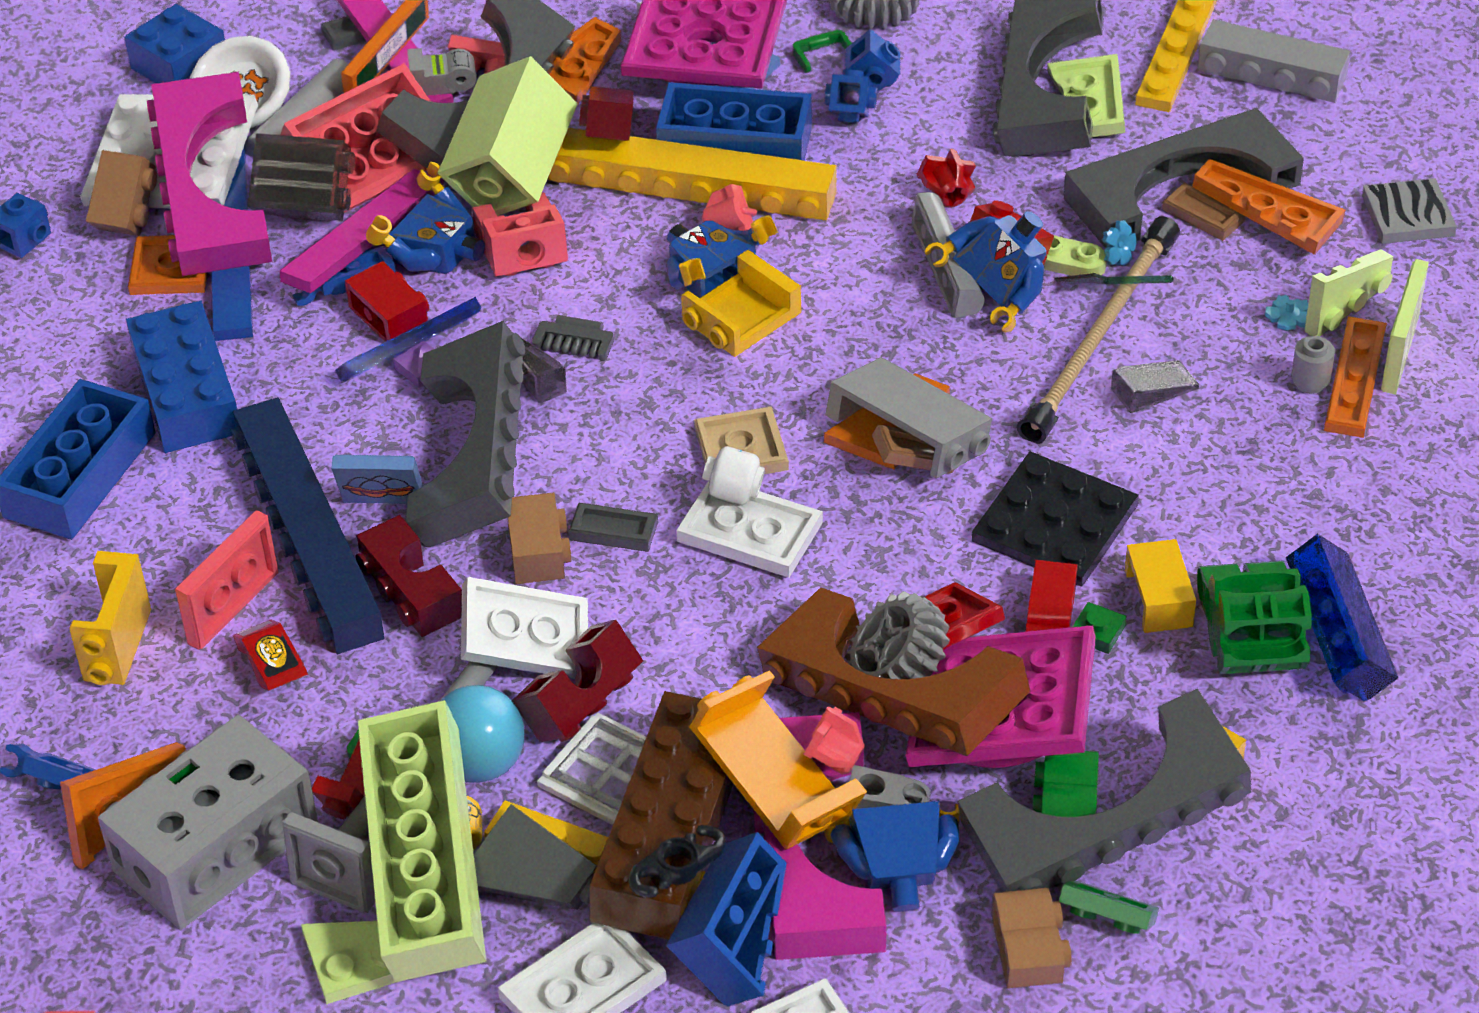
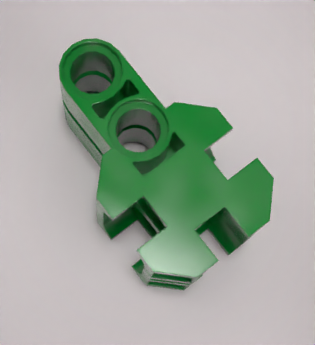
[1197,561,1312,674]

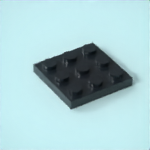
[972,451,1139,587]

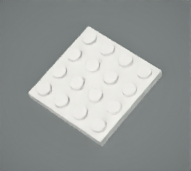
[80,94,258,208]

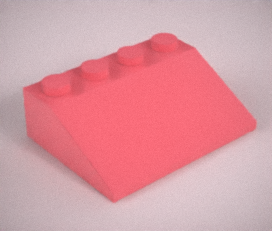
[278,63,430,213]

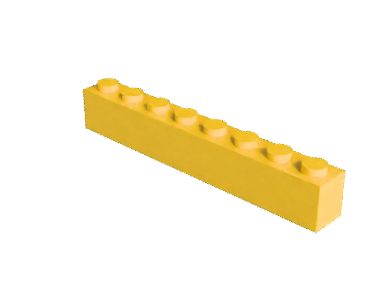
[547,127,837,221]

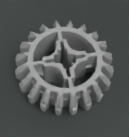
[829,0,919,29]
[844,591,950,679]

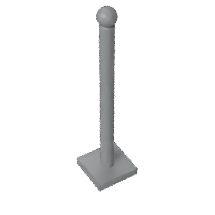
[282,661,498,913]

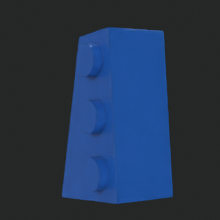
[666,832,787,1007]

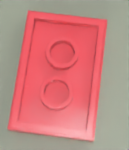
[175,510,279,650]

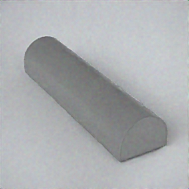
[244,59,348,165]
[911,192,984,318]

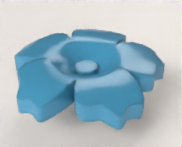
[1102,220,1137,266]

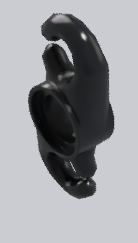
[628,825,726,898]

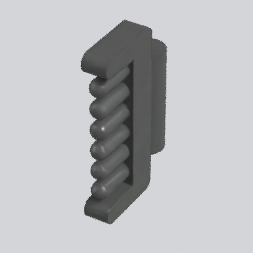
[532,315,614,361]

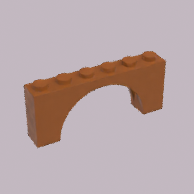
[757,587,1030,756]

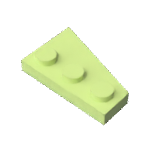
[1047,54,1126,137]
[1304,249,1393,337]
[301,921,396,1004]

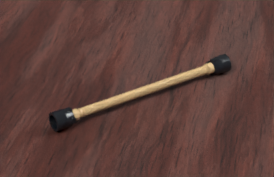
[1017,216,1180,444]

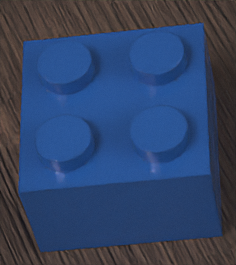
[124,3,225,84]

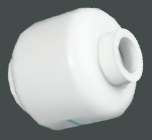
[702,446,765,505]

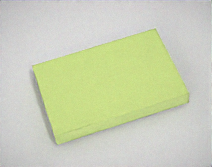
[1381,259,1429,395]

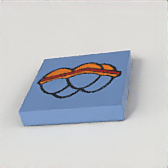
[331,455,423,504]

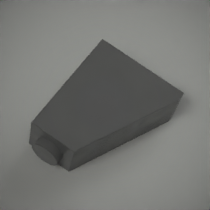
[474,804,597,910]

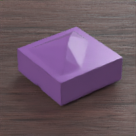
[393,340,434,388]

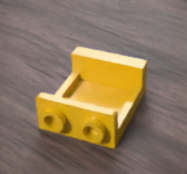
[681,250,801,357]
[69,551,152,685]

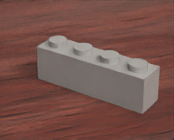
[1198,19,1351,103]

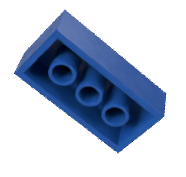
[656,82,812,161]
[126,300,237,453]
[0,379,156,540]

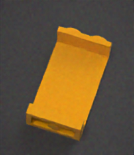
[689,671,867,850]

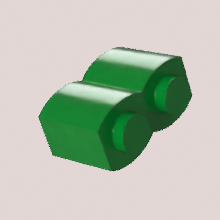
[1033,751,1099,817]

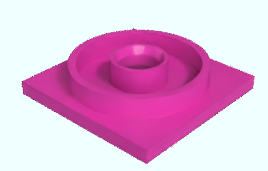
[621,0,787,89]
[906,626,1096,768]

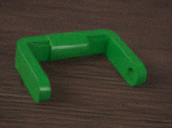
[793,30,852,73]

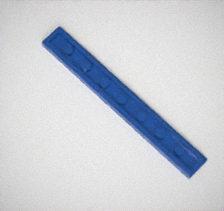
[212,146,253,341]

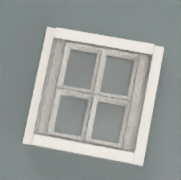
[537,713,646,825]

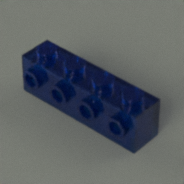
[1286,533,1399,701]

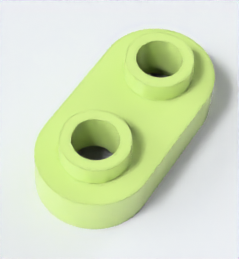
[1044,235,1107,279]

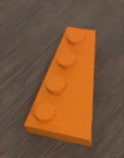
[1192,159,1346,255]

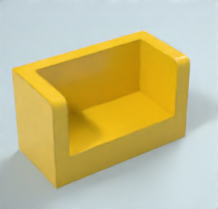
[1125,539,1196,633]

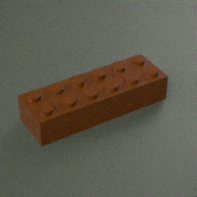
[589,691,734,940]

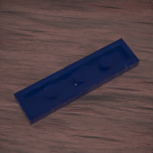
[335,297,482,382]

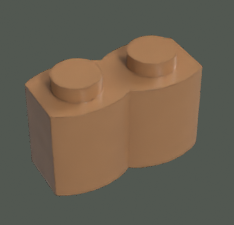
[991,888,1072,988]

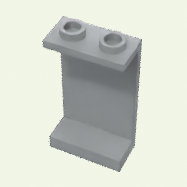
[825,357,992,479]

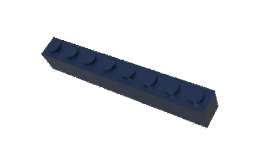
[230,397,385,655]

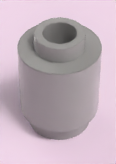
[1291,336,1335,394]

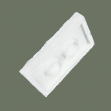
[676,481,823,578]
[461,577,588,679]
[498,923,667,1013]

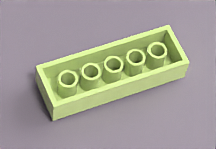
[358,700,487,982]

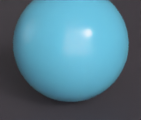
[440,685,525,783]

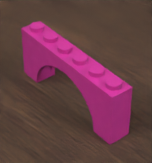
[146,72,272,276]
[753,712,886,960]

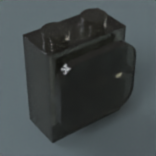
[248,133,355,222]

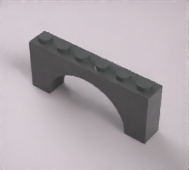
[376,0,576,181]
[993,0,1104,157]
[1064,108,1304,249]
[405,321,525,547]
[958,688,1251,892]

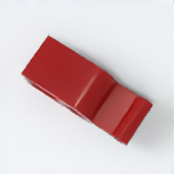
[1025,560,1078,632]

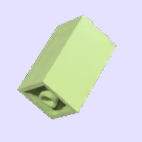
[438,56,578,216]

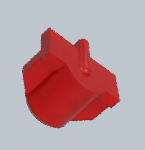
[916,148,976,207]

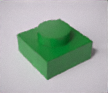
[1072,602,1127,654]

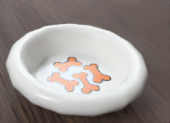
[190,36,290,129]

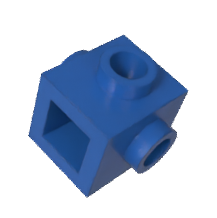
[845,29,900,93]
[824,70,877,123]
[0,193,51,258]

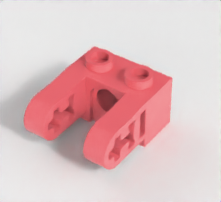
[471,192,568,277]

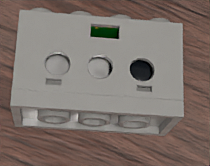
[98,714,318,931]

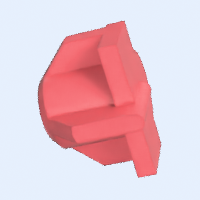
[702,184,757,231]
[804,707,865,775]

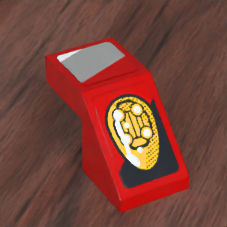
[233,619,308,691]

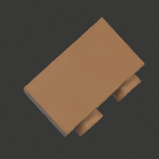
[86,150,157,236]
[507,492,572,584]

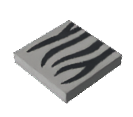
[1362,178,1457,244]

